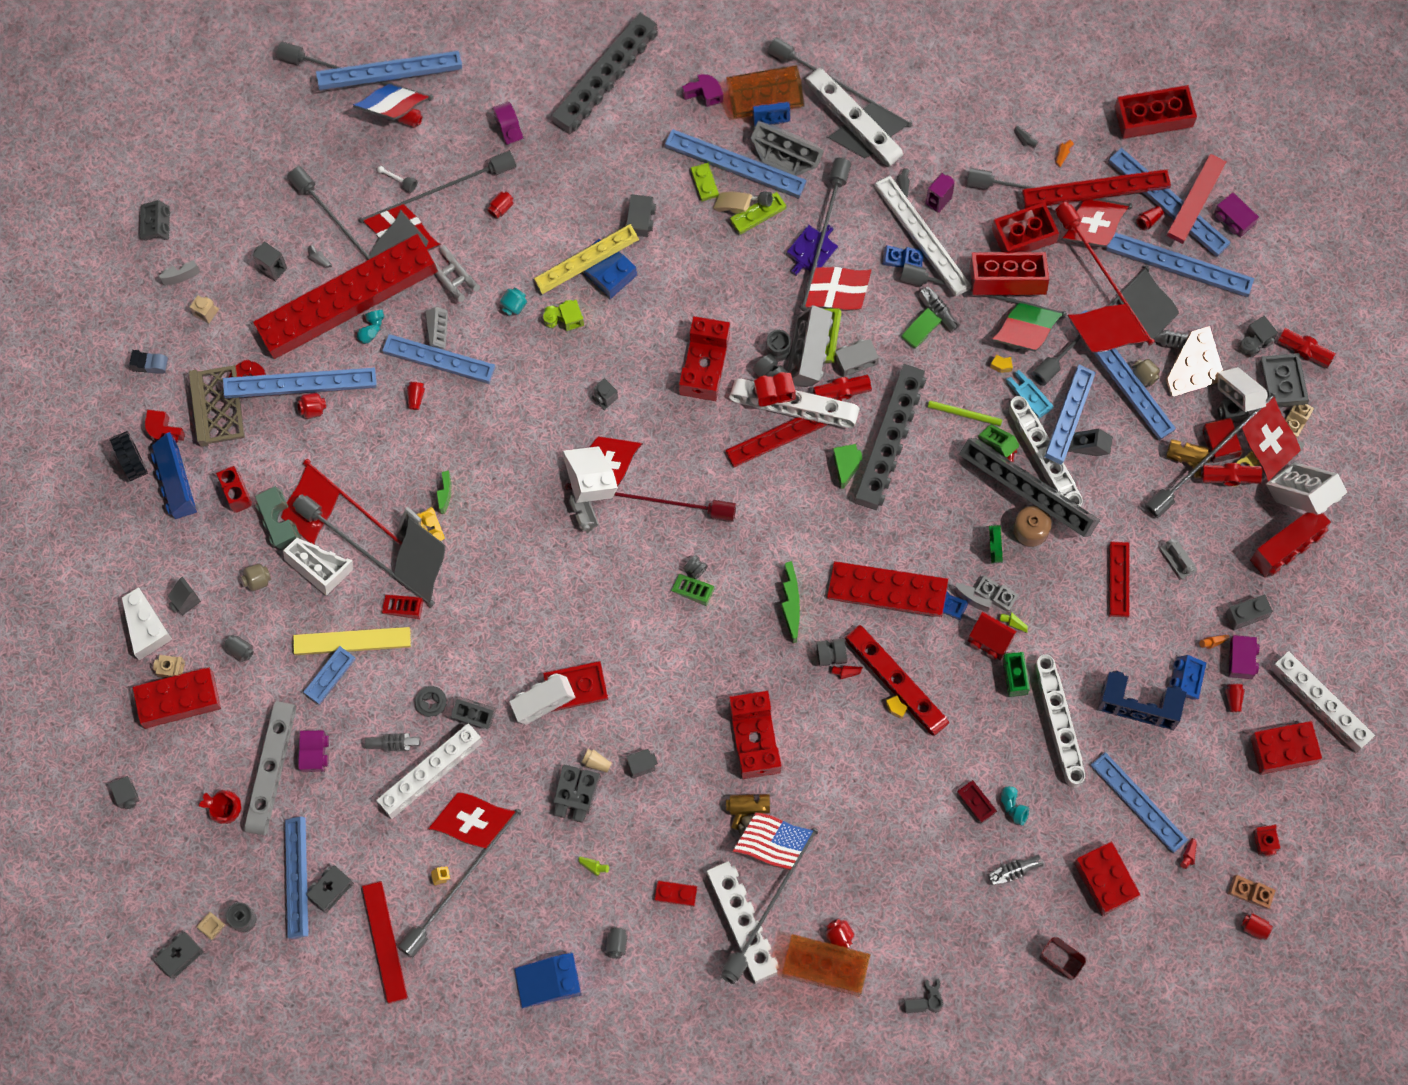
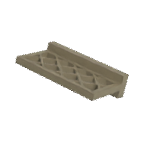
[189,365,245,447]

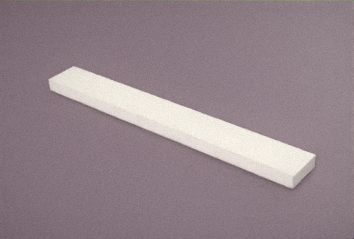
[874,176,972,297]

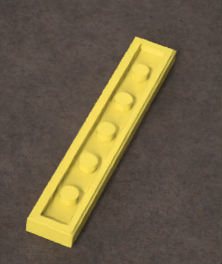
[534,224,639,294]
[294,627,411,655]

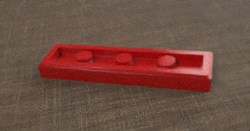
[1109,541,1130,617]

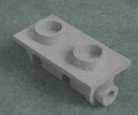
[569,494,599,533]
[1160,538,1198,580]

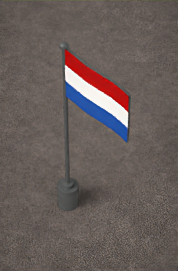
[276,41,434,120]

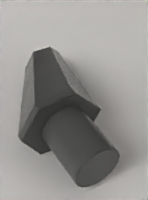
[1015,125,1039,148]
[897,168,910,198]

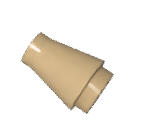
[581,749,612,773]

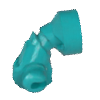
[356,309,385,344]
[1001,786,1029,826]

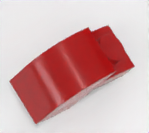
[145,410,185,443]

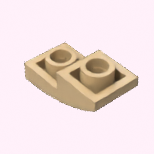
[713,192,752,214]
[1286,404,1314,438]

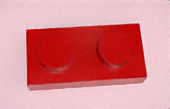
[655,881,697,907]

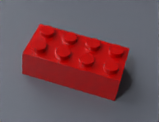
[1114,85,1197,139]
[970,252,1050,295]
[1250,512,1331,578]
[133,667,221,729]

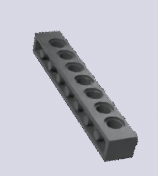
[552,12,658,134]
[855,364,927,511]
[959,438,1100,537]

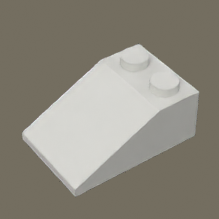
[562,447,618,503]

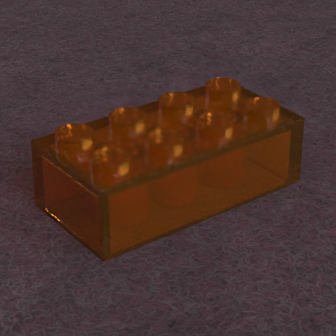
[782,934,871,997]

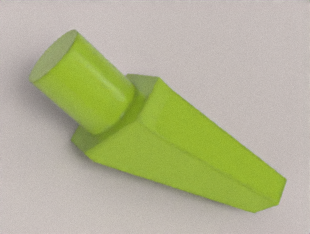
[1000,612,1028,633]
[579,856,609,876]

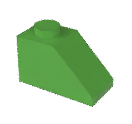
[833,444,862,489]

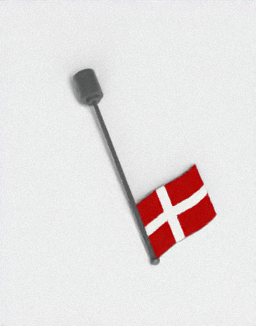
[359,150,517,250]
[800,158,872,311]

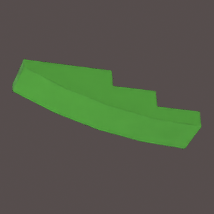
[781,561,800,643]

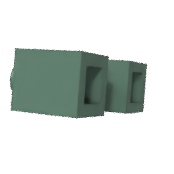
[255,486,302,550]

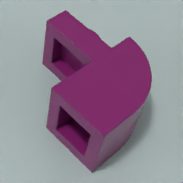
[682,74,723,107]
[492,101,524,145]

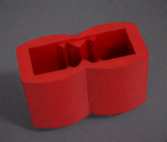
[754,372,796,406]

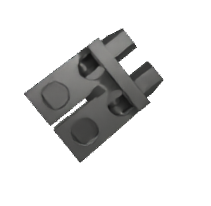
[554,764,601,823]

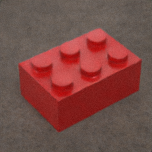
[992,202,1059,252]
[1250,721,1323,775]
[1074,841,1141,916]

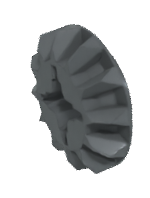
[415,686,447,717]

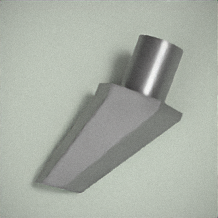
[307,245,332,268]

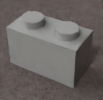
[835,339,879,377]

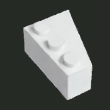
[283,538,353,596]
[122,587,173,660]

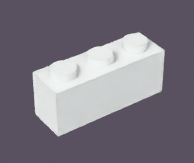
[1218,367,1267,412]
[510,674,575,725]

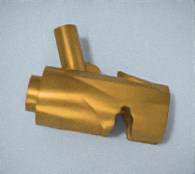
[1166,439,1211,479]
[726,794,770,830]

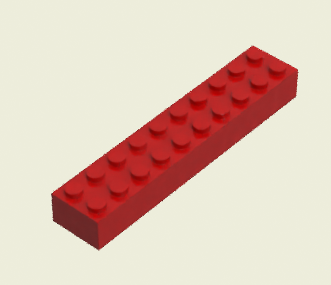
[253,233,438,359]

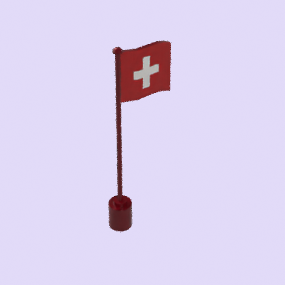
[565,436,737,522]

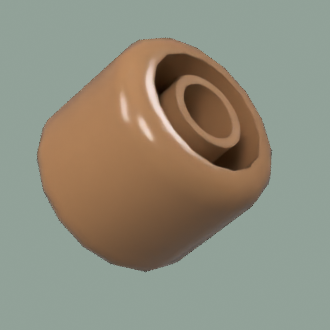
[1013,506,1052,547]

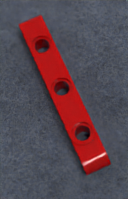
[844,625,949,736]

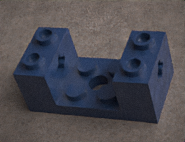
[1097,671,1187,731]

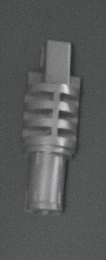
[918,287,960,332]
[1154,330,1188,350]
[365,733,421,752]
[988,854,1043,885]

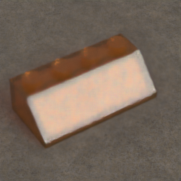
[726,65,805,119]

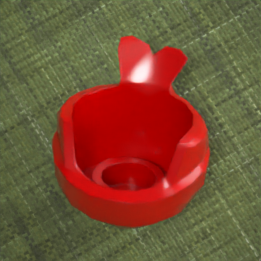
[199,790,241,824]

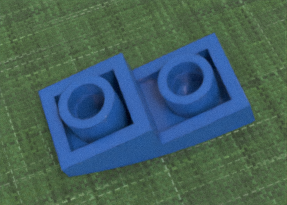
[882,245,923,268]

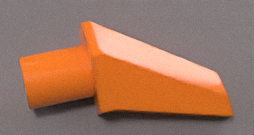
[1056,140,1074,168]
[1199,634,1230,649]

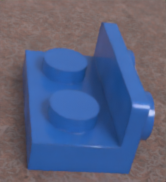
[752,102,790,126]
[1169,655,1206,700]

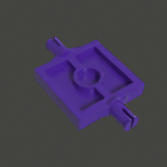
[786,225,838,276]

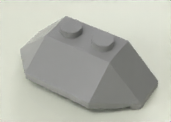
[751,121,824,176]

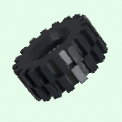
[110,431,148,482]

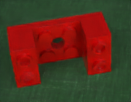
[679,316,730,402]
[729,690,782,780]

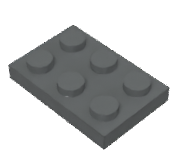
[1260,353,1309,407]

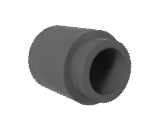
[224,635,254,662]
[605,928,628,959]

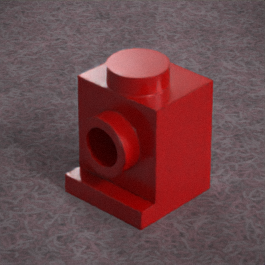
[1253,824,1281,857]

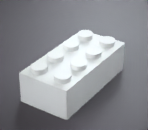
[1266,462,1348,515]

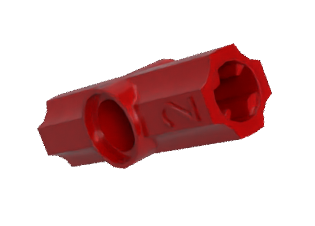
[1277,328,1336,369]
[813,375,872,401]
[1202,463,1262,486]

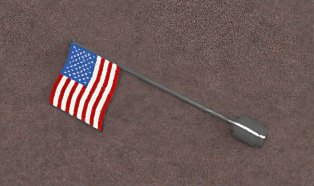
[720,813,818,984]

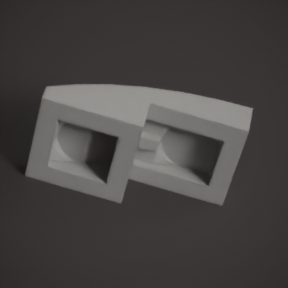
[954,583,992,613]

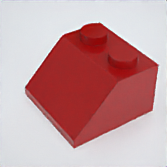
[967,611,1017,660]

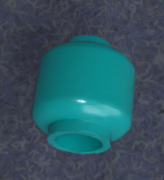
[500,287,527,316]

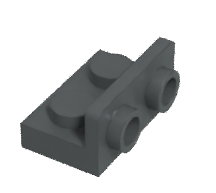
[140,200,170,241]

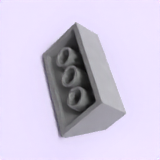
[787,305,833,386]

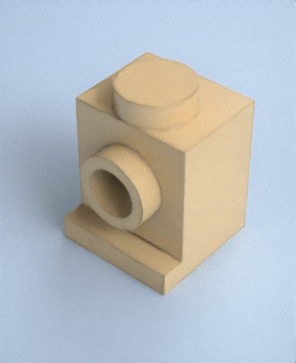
[190,295,219,324]
[153,655,185,678]

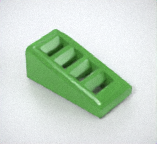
[978,424,1019,457]
[671,574,715,607]

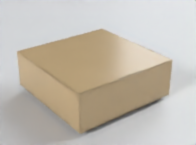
[197,912,226,940]

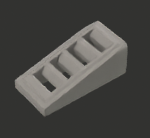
[426,307,448,349]
[397,507,421,539]

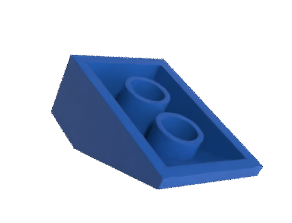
[582,239,637,299]
[515,952,582,1008]

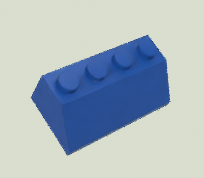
[151,432,197,519]

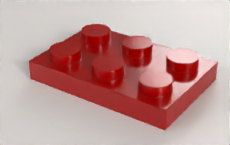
[543,661,609,712]

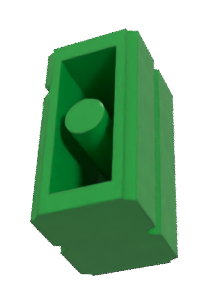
[1002,652,1030,697]

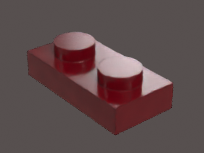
[957,780,997,824]

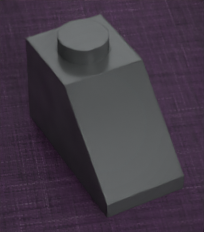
[1068,428,1113,456]
[168,576,201,616]

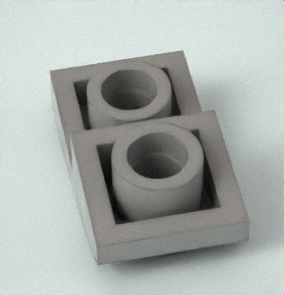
[159,260,200,286]
[974,575,1018,611]

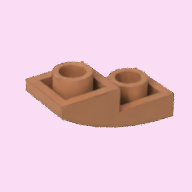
[1228,875,1276,909]

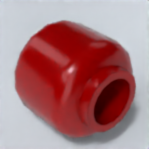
[297,393,326,419]
[825,918,855,950]

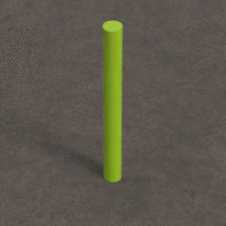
[928,400,1003,426]

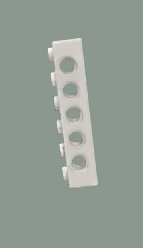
[1271,651,1375,754]
[377,723,483,819]
[707,861,779,984]

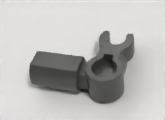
[904,979,943,1014]

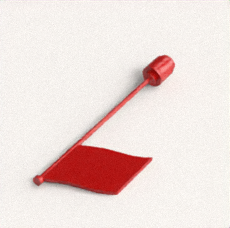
[1055,202,1155,352]
[281,459,403,546]

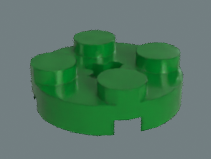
[989,525,1003,564]

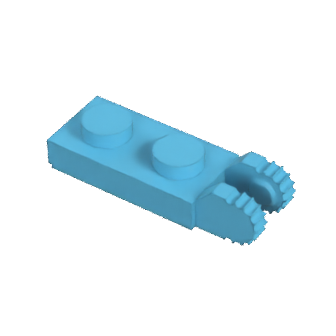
[1006,370,1054,419]

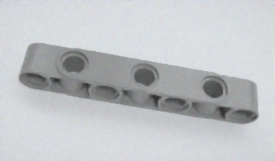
[245,701,296,836]

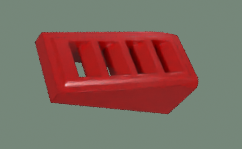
[382,595,424,620]

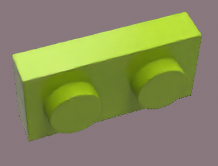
[691,163,719,202]

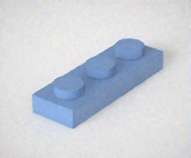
[304,646,356,705]

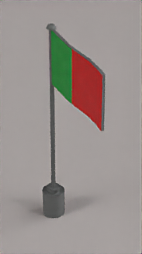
[900,263,1067,352]

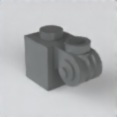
[1239,315,1278,357]

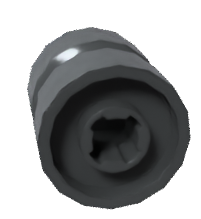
[766,330,791,362]
[753,354,788,377]
[816,638,847,667]
[226,902,257,933]

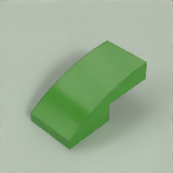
[901,308,942,349]
[437,471,451,514]

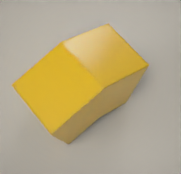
[990,354,1013,373]
[886,696,908,720]
[431,867,450,885]

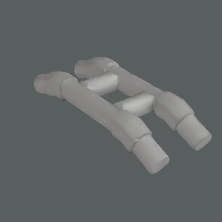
[433,245,480,302]

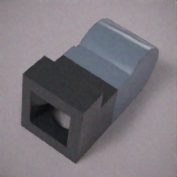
[129,350,168,374]

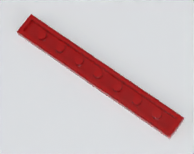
[1022,169,1171,209]

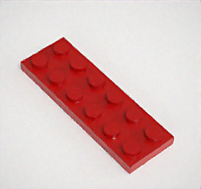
[827,561,949,617]

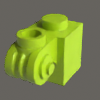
[543,299,584,331]

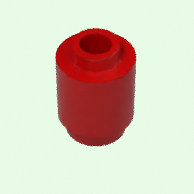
[397,108,423,128]
[487,191,514,219]
[1241,913,1273,940]

